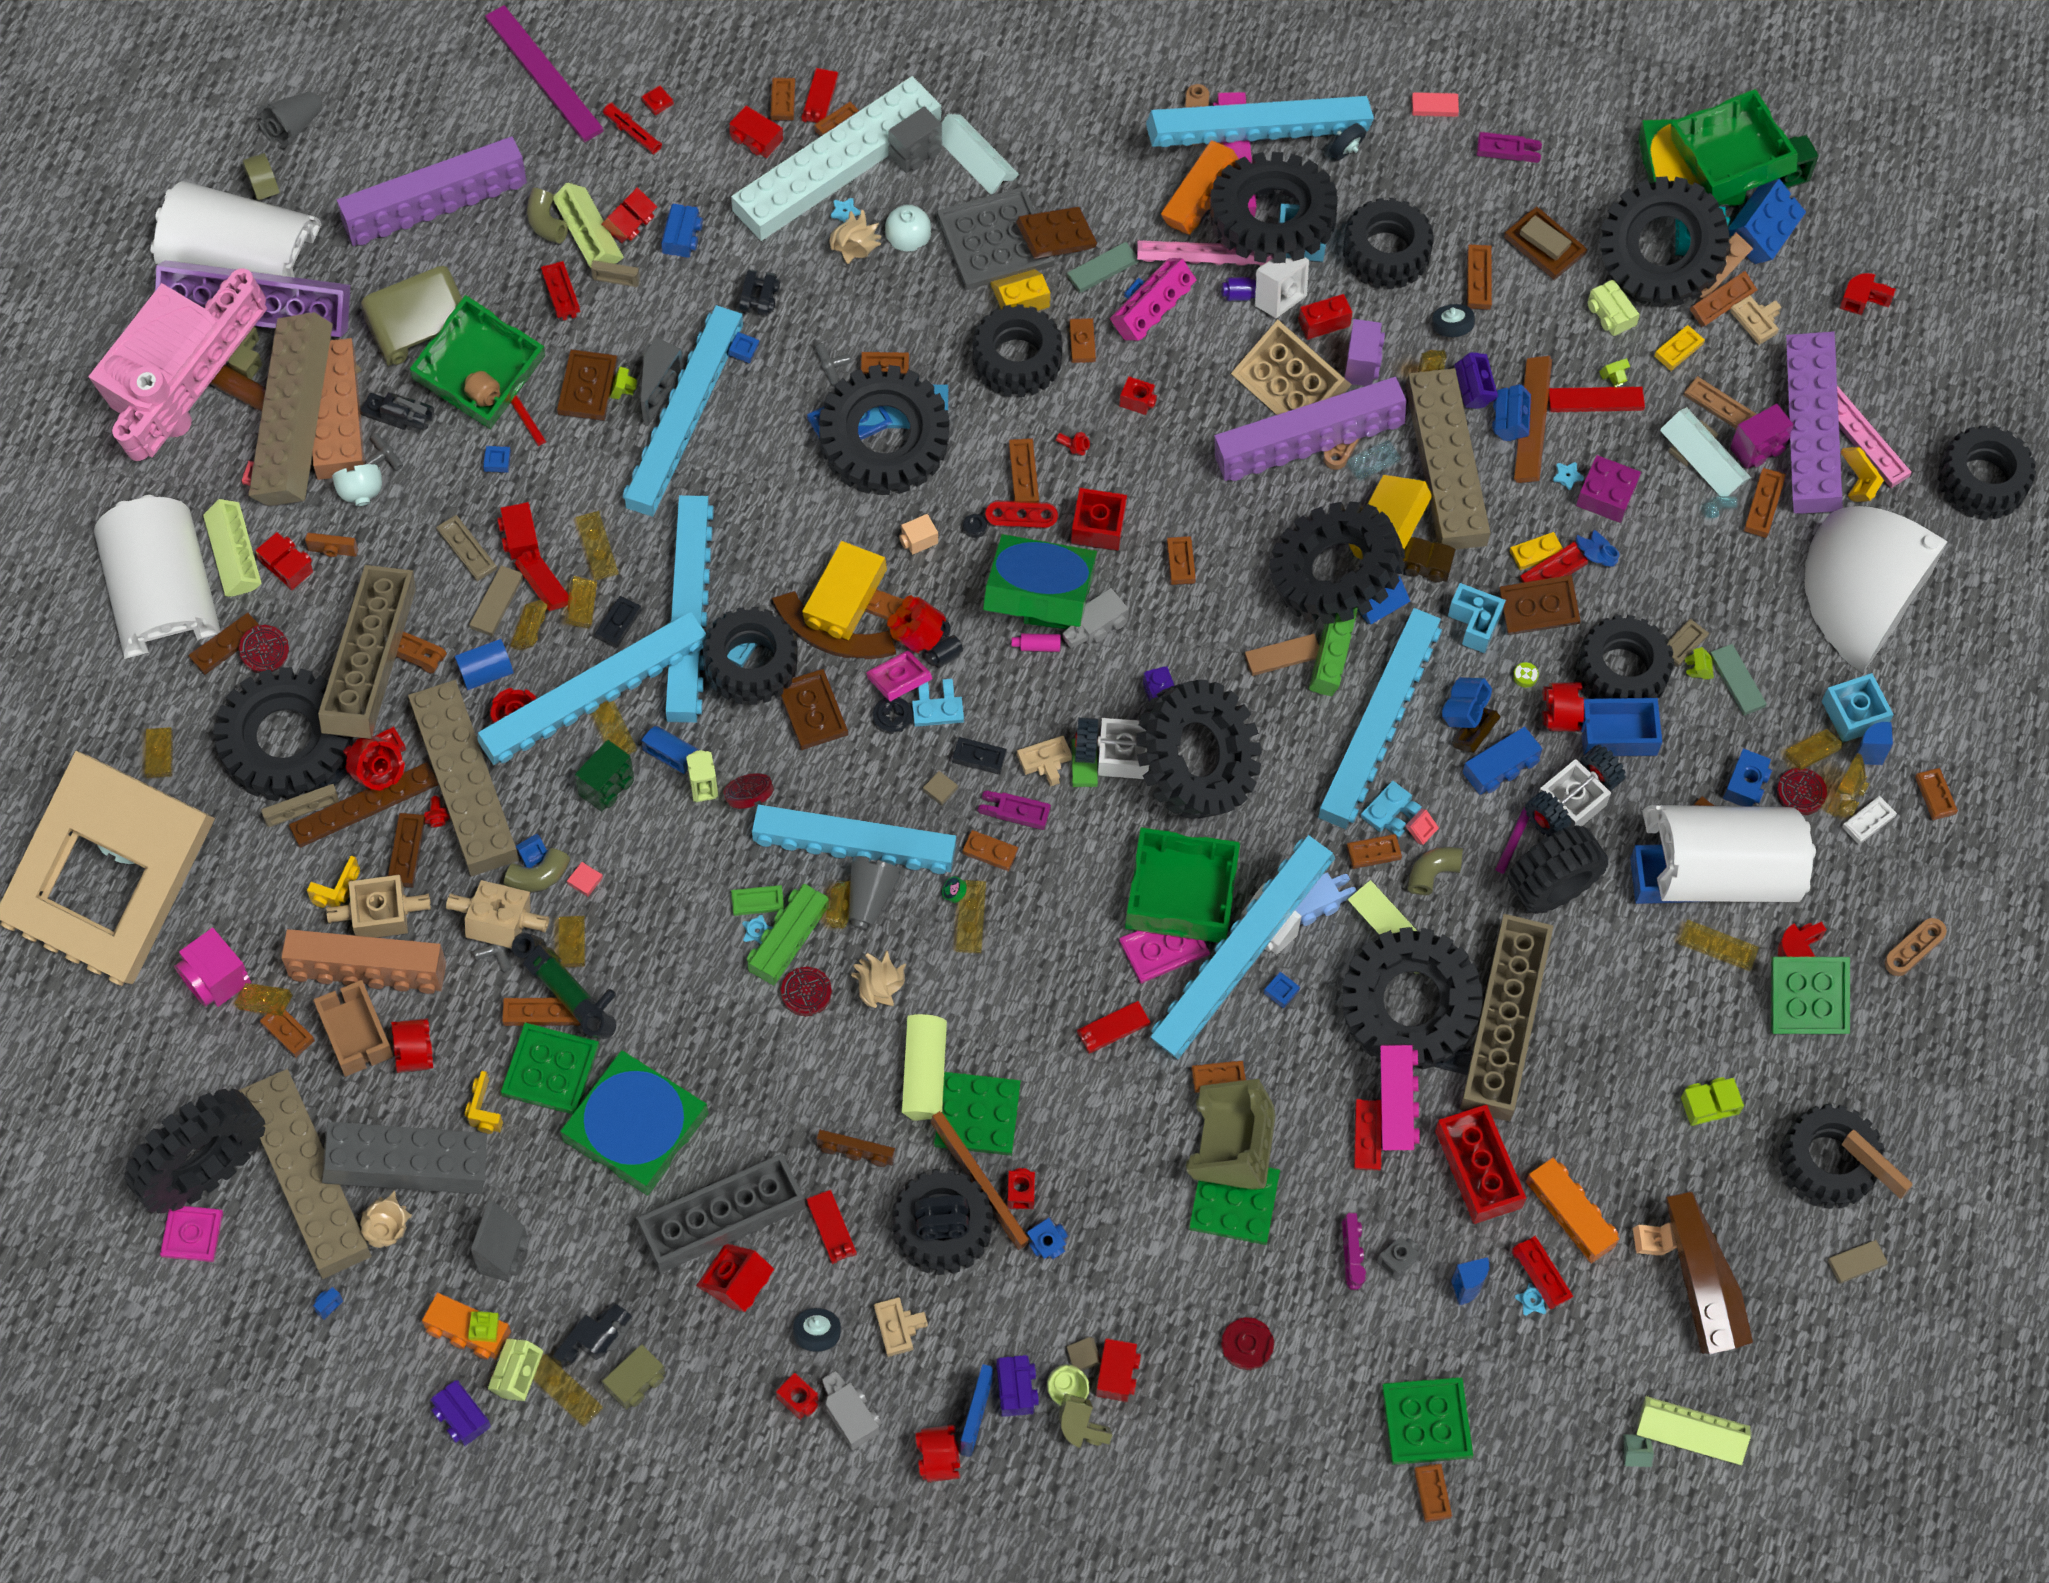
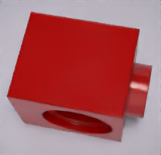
[1119,376,1157,415]
[1008,1168,1035,1210]
[776,1373,819,1420]

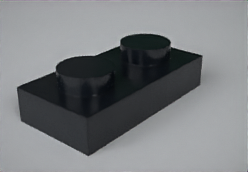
[595,596,642,648]
[952,737,1007,774]

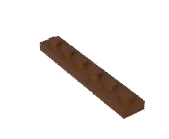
[289,762,438,848]

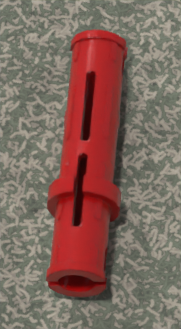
[603,102,662,155]

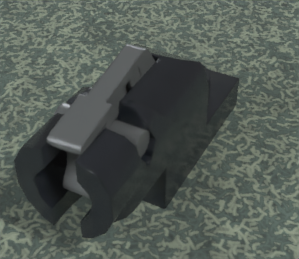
[360,392,434,430]
[552,1302,633,1369]

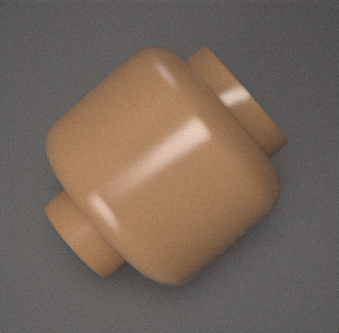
[464,371,500,407]

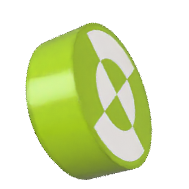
[1513,662,1539,688]

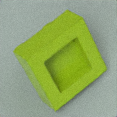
[1599,358,1630,387]
[610,367,638,399]
[1685,647,1714,680]
[468,1311,500,1342]

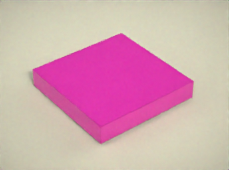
[866,650,932,701]
[160,1206,223,1262]

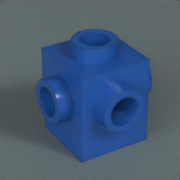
[1027,1217,1068,1260]

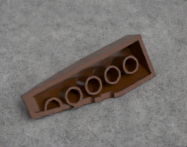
[1666,1191,1753,1354]

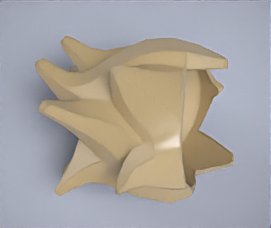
[830,210,881,264]
[851,951,906,1008]
[360,1191,412,1248]

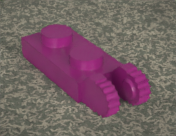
[1477,132,1542,163]
[977,790,1051,830]
[1342,1213,1366,1291]

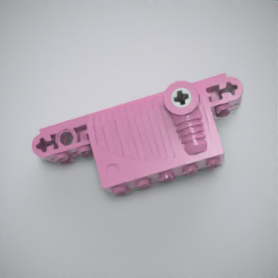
[88,268,267,461]

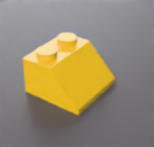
[990,269,1050,311]

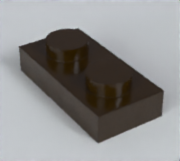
[1452,708,1501,753]

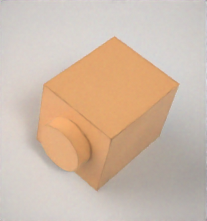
[899,514,938,555]

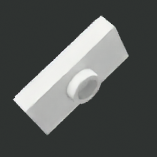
[1842,796,1897,845]

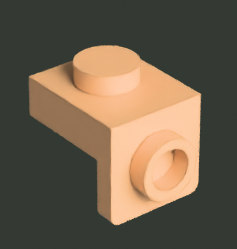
[1633,1223,1677,1255]

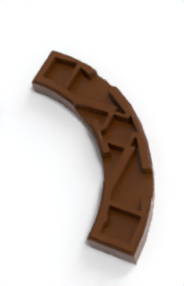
[772,591,896,659]

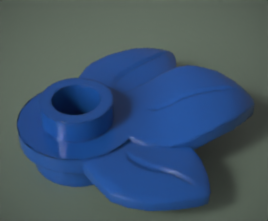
[1576,530,1619,567]

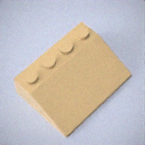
[1231,320,1352,415]

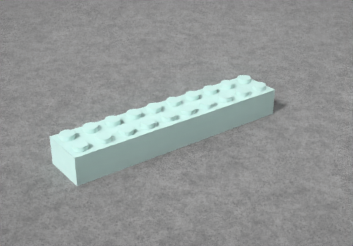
[731,76,941,241]

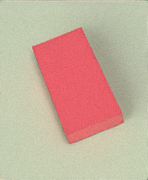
[1412,93,1459,117]

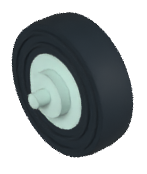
[1329,123,1367,161]
[1432,304,1475,337]
[793,1308,841,1352]

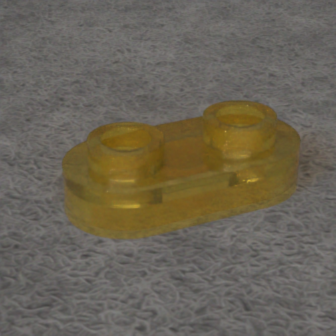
[826,881,850,929]

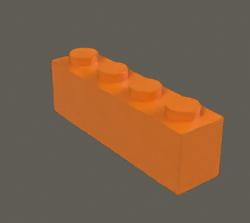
[1161,140,1238,235]
[1526,1157,1619,1264]

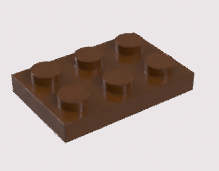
[1504,206,1587,280]
[1016,207,1097,259]
[557,349,618,421]
[1499,575,1581,635]
[780,669,848,750]

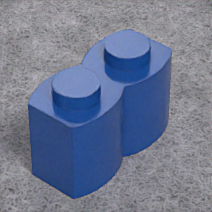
[1442,677,1492,728]

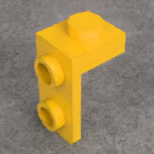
[1840,447,1884,502]
[307,856,360,908]
[465,1071,503,1134]

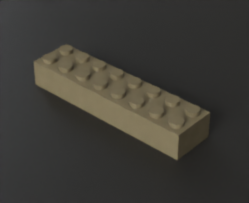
[249,312,333,506]
[1406,368,1491,550]
[318,565,416,739]
[408,680,519,877]
[1460,914,1554,1122]
[239,1069,372,1279]

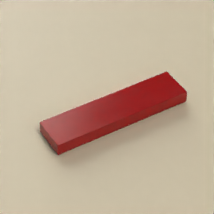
[1548,387,1645,412]

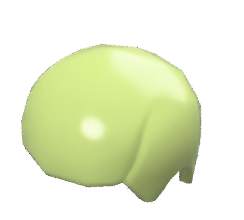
[1047,1364,1089,1406]

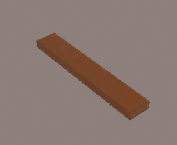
[1514,355,1552,483]
[930,1111,1029,1250]

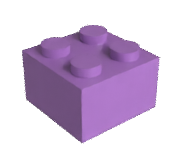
[1344,319,1385,386]

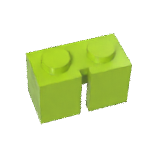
[1681,1077,1744,1126]

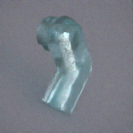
[1705,496,1737,518]

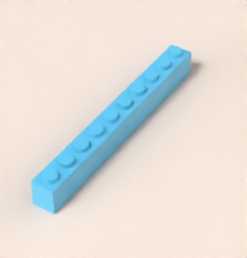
[1146,96,1374,147]
[623,305,743,517]
[666,495,714,723]
[1318,608,1442,829]
[478,611,706,765]
[1151,835,1335,1059]

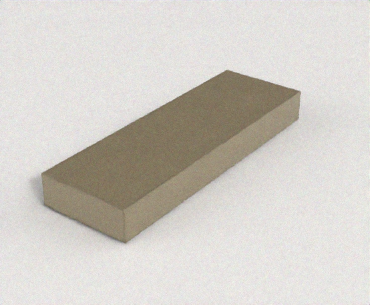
[436,515,497,581]
[470,565,524,637]
[261,784,339,827]

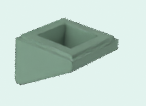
[1623,1434,1654,1467]

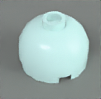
[885,205,931,251]
[332,464,382,506]

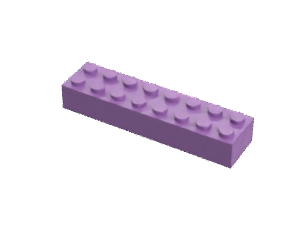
[337,137,527,246]
[155,260,350,337]
[1786,331,1843,513]
[1214,377,1406,481]

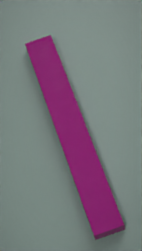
[485,5,604,143]

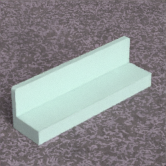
[942,114,1019,194]
[1661,408,1751,499]

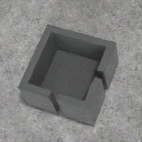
[889,106,942,173]

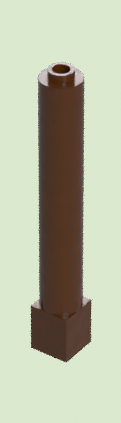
[210,365,266,412]

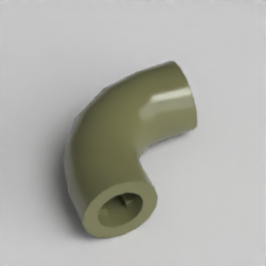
[527,188,568,244]
[1408,847,1463,896]
[504,848,571,893]

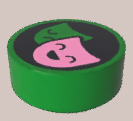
[942,876,967,903]

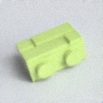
[1588,280,1640,336]
[686,750,718,802]
[488,1339,544,1401]

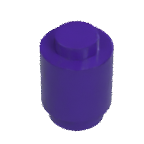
[1221,277,1256,301]

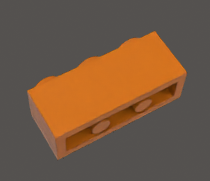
[422,1293,511,1360]

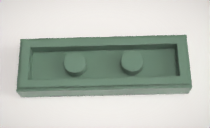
[1067,242,1139,293]
[1710,644,1767,716]

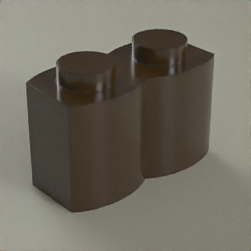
[1403,537,1456,583]

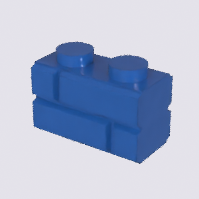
[661,203,703,258]
[1492,384,1531,441]

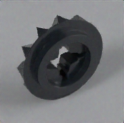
[873,697,913,734]

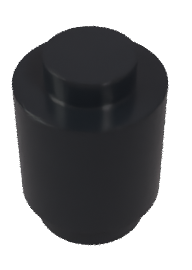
[925,635,963,668]

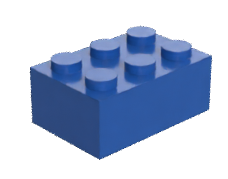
[1728,179,1806,264]
[1580,698,1662,756]
[1630,845,1711,904]

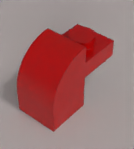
[1839,273,1896,316]
[1778,921,1827,957]

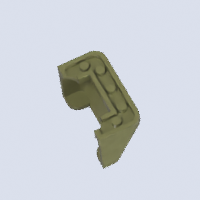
[361,266,462,366]
[1186,1079,1275,1189]

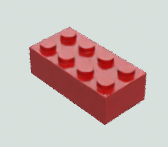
[1435,1104,1526,1224]

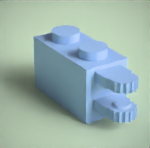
[1295,872,1357,926]

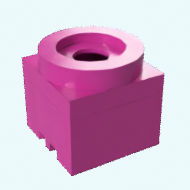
[174,927,251,1007]

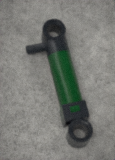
[512,933,616,1039]

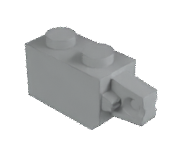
[1063,588,1129,648]
[822,1371,881,1450]

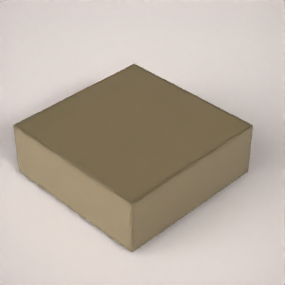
[923,771,958,806]
[1067,1337,1101,1371]

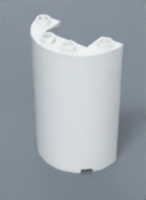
[151,181,321,277]
[94,495,221,659]
[1642,805,1816,902]

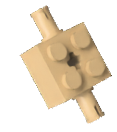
[326,875,431,938]
[446,880,549,948]

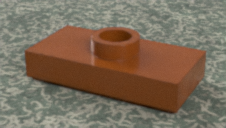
[771,78,795,120]
[1069,318,1096,363]
[305,533,358,557]
[1915,768,1958,820]
[1346,834,1402,869]
[1191,1060,1246,1093]
[1414,1464,1452,1523]

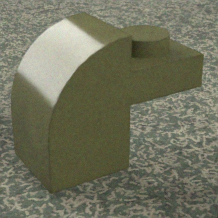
[242,153,280,200]
[226,327,262,380]
[1059,1393,1113,1448]

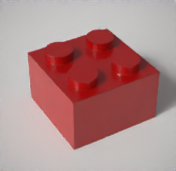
[1071,488,1127,551]

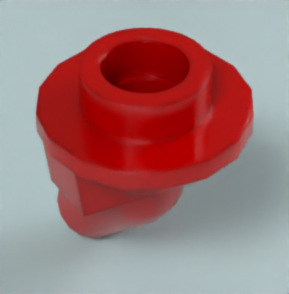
[1055,432,1090,456]
[424,796,450,827]

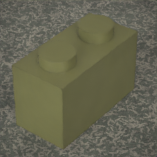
[602,1344,665,1410]

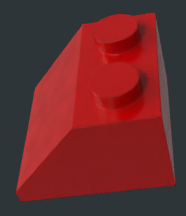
[696,1244,775,1312]

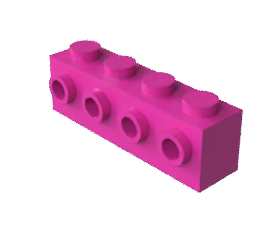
[1110,258,1197,341]
[1381,1044,1420,1150]

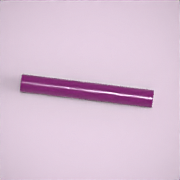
[1495,807,1530,874]

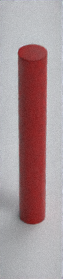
[511,395,546,446]

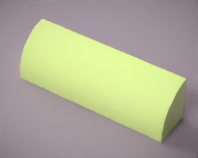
[553,183,624,268]
[203,499,262,596]
[1348,880,1419,974]
[902,1014,947,1121]
[1637,1396,1751,1465]

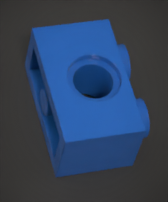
[1723,748,1772,807]

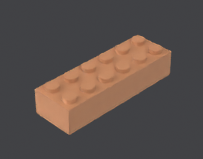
[313,338,365,480]
[281,929,446,994]

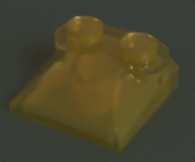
[1826,753,1870,818]

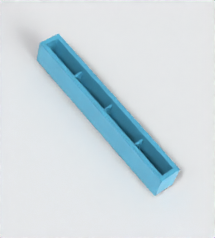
[752,805,956,874]

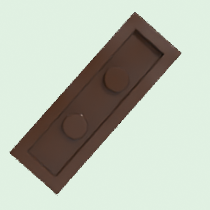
[188,613,259,675]
[388,813,425,888]
[817,1129,896,1167]

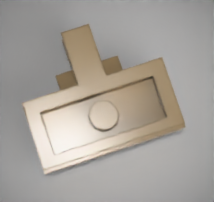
[1730,296,1781,345]
[1017,736,1072,787]
[874,1297,928,1357]

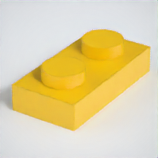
[1654,325,1705,371]
[1510,532,1563,570]

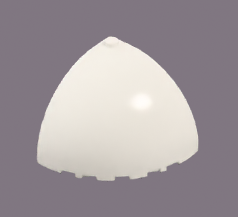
[1805,506,1948,673]

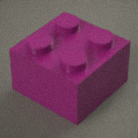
[1730,404,1794,469]
[1576,455,1641,523]

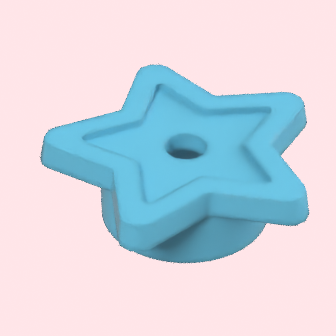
[831,198,860,223]
[1553,462,1584,490]
[742,915,773,944]
[1515,1283,1546,1316]

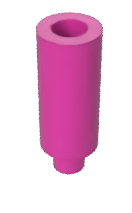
[1012,633,1060,652]

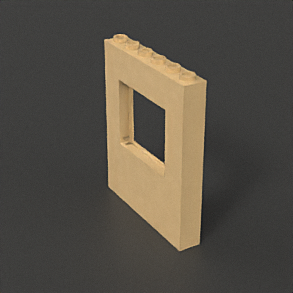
[0,751,215,986]

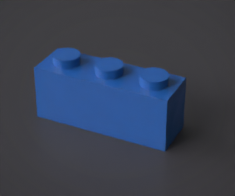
[1462,726,1543,795]

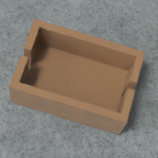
[313,980,394,1077]

